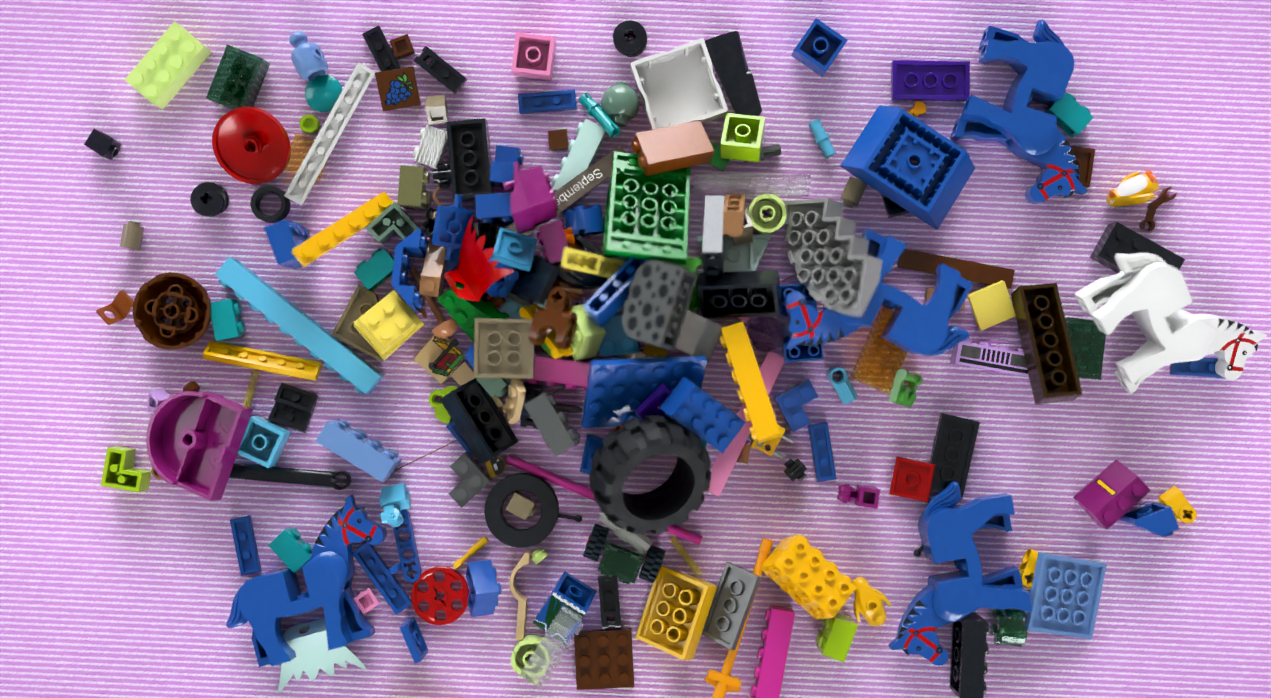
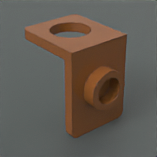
[96,290,134,325]

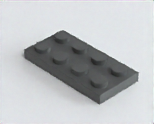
[702,562,761,650]

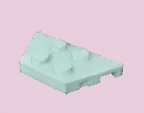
[697,234,771,272]

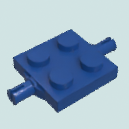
[431,194,475,261]

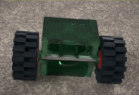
[583,523,666,584]

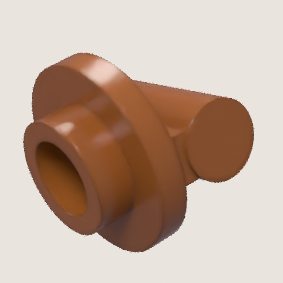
[484,294,506,308]

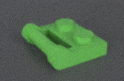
[889,369,923,408]

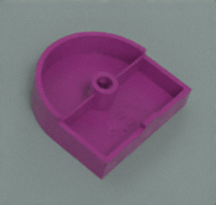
[146,391,253,501]

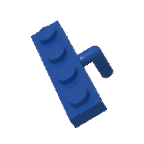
[352,542,412,615]

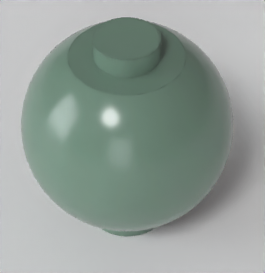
[601,82,639,127]

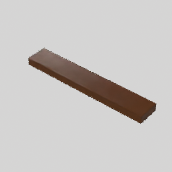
[897,249,1015,289]

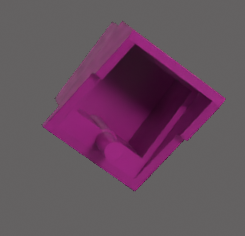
[503,162,558,233]

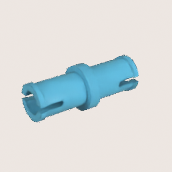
[808,119,836,159]

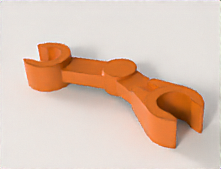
[564,228,579,250]

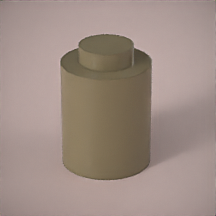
[840,177,867,208]
[120,221,144,250]

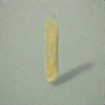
[243,369,260,408]
[667,533,704,580]

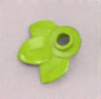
[429,386,458,424]

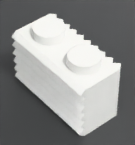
[413,125,448,169]

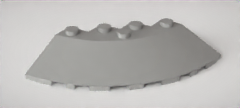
[783,198,882,317]

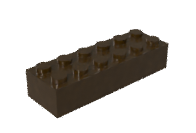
[1011,283,1083,405]

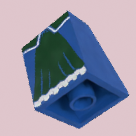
[533,571,597,643]

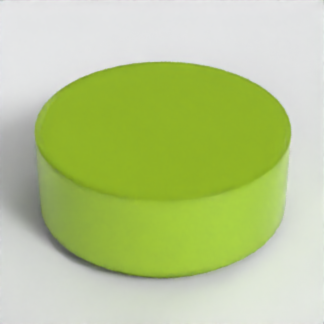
[299,114,320,135]

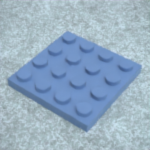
[1023,552,1107,639]

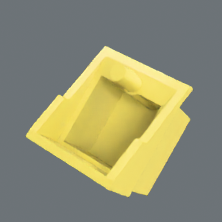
[354,290,424,360]

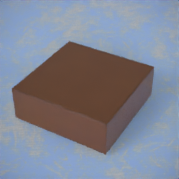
[390,34,415,60]
[548,129,569,151]

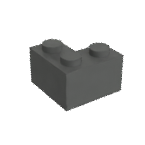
[449,452,493,508]

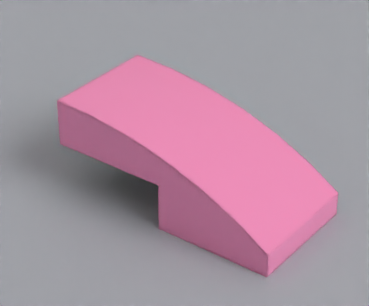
[353,587,380,615]

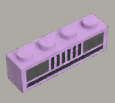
[950,339,1029,377]

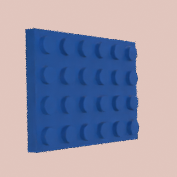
[581,356,707,428]

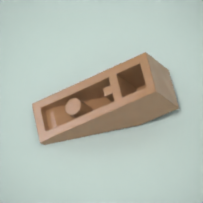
[723,194,745,237]
[419,240,447,298]

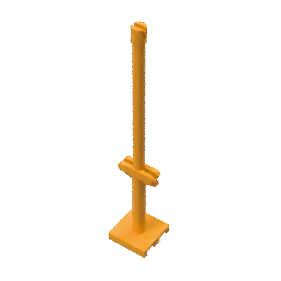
[704,538,773,698]

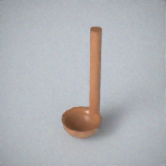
[409,267,458,338]

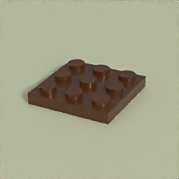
[574,628,634,690]

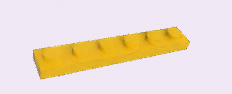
[291,191,393,267]
[202,341,322,381]

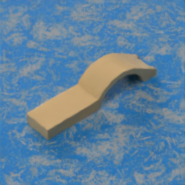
[509,550,531,640]

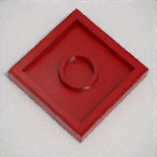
[889,456,936,503]

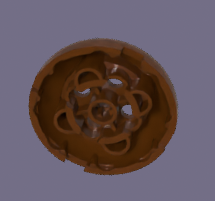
[133,272,211,350]

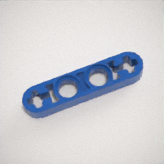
[393,509,422,582]

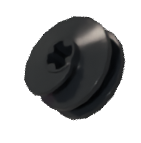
[613,20,647,57]
[190,182,229,217]

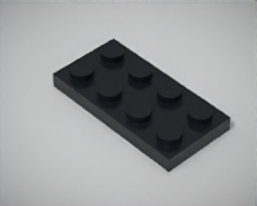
[929,413,980,497]

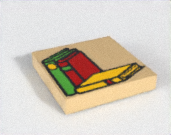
[414,335,466,384]

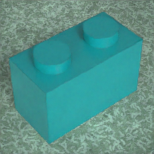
[1044,92,1094,138]
[354,248,394,291]
[211,299,246,341]
[268,527,313,573]

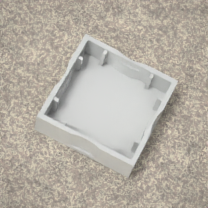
[630,38,728,130]

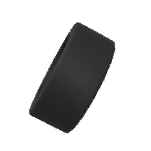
[250,185,291,223]

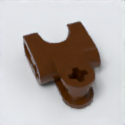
[529,287,577,349]

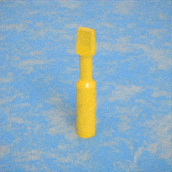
[453,536,489,569]

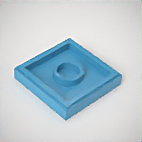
[491,227,537,272]

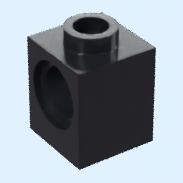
[84,128,122,160]

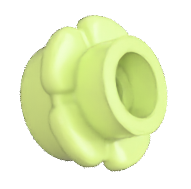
[531,547,548,565]

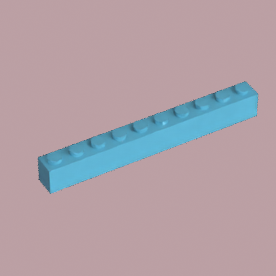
[215,257,384,394]

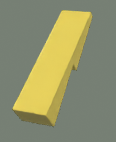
[561,247,625,279]

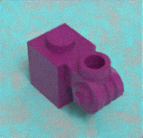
[837,483,880,509]

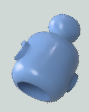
[289,31,328,81]

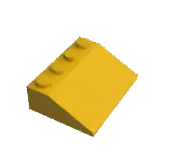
[635,565,717,661]

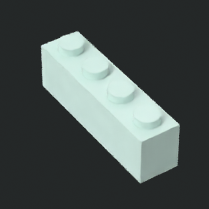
[552,119,607,192]

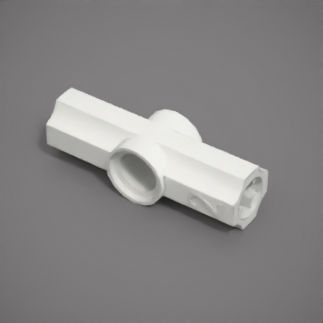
[598,513,653,555]

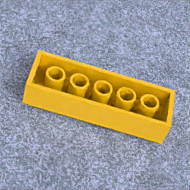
[719,321,781,444]

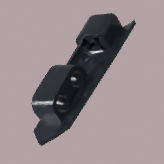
[705,31,762,116]

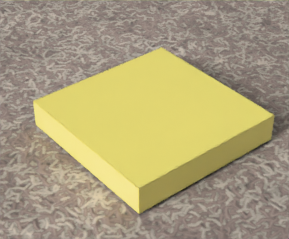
[967,280,1015,331]

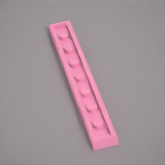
[707,351,785,497]

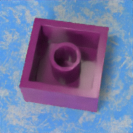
[537,220,570,266]

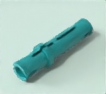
[579,93,620,138]

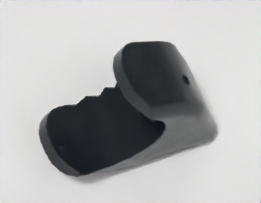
[557,235,608,289]

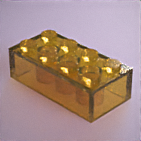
[850,307,907,394]

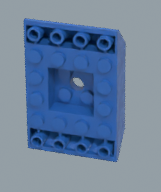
[840,105,975,230]

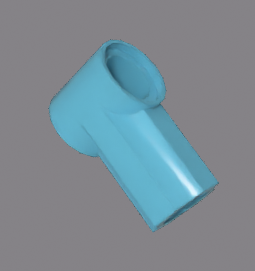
[826,366,858,405]

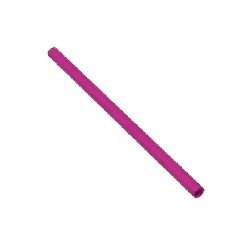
[506,454,703,545]

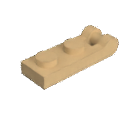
[502,378,526,424]

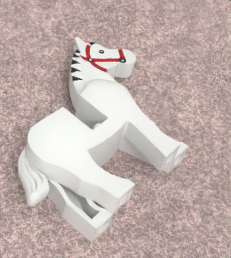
[1074,253,1267,394]

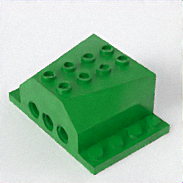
[602,151,691,264]

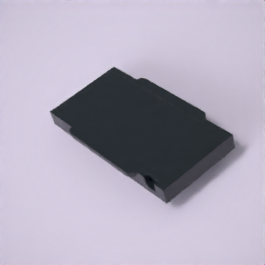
[510,254,560,305]

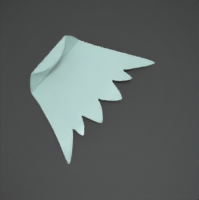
[278,618,367,693]

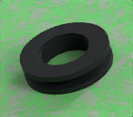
[484,473,559,548]

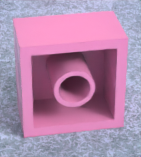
[511,32,556,81]

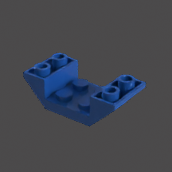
[391,229,429,314]
[778,283,824,363]

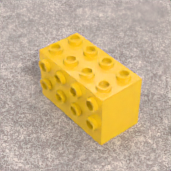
[760,534,857,620]

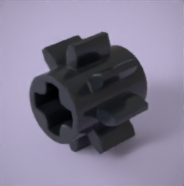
[433,164,452,188]
[784,458,807,482]

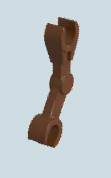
[1139,187,1177,231]

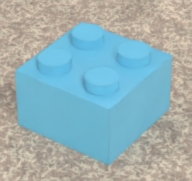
[238,416,292,468]

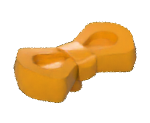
[908,101,926,118]

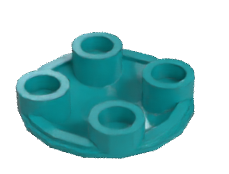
[305,74,342,112]

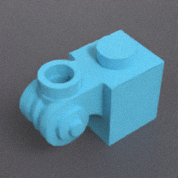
[379,483,411,527]

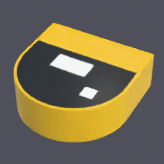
[485,456,506,478]

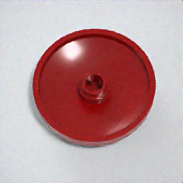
[212,107,291,184]

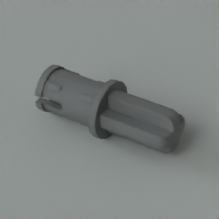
[744,144,781,163]

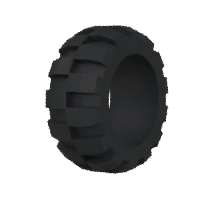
[589,415,711,535]

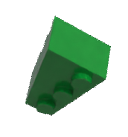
[437,282,510,343]

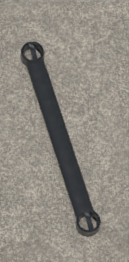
[229,463,352,490]

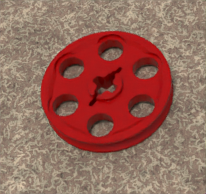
[411,566,469,625]

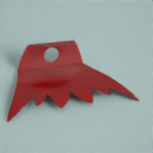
[443,214,514,302]

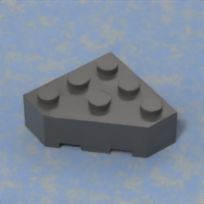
[524,393,580,456]

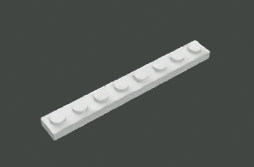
[284,62,376,206]

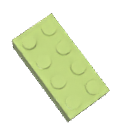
[125,21,212,109]

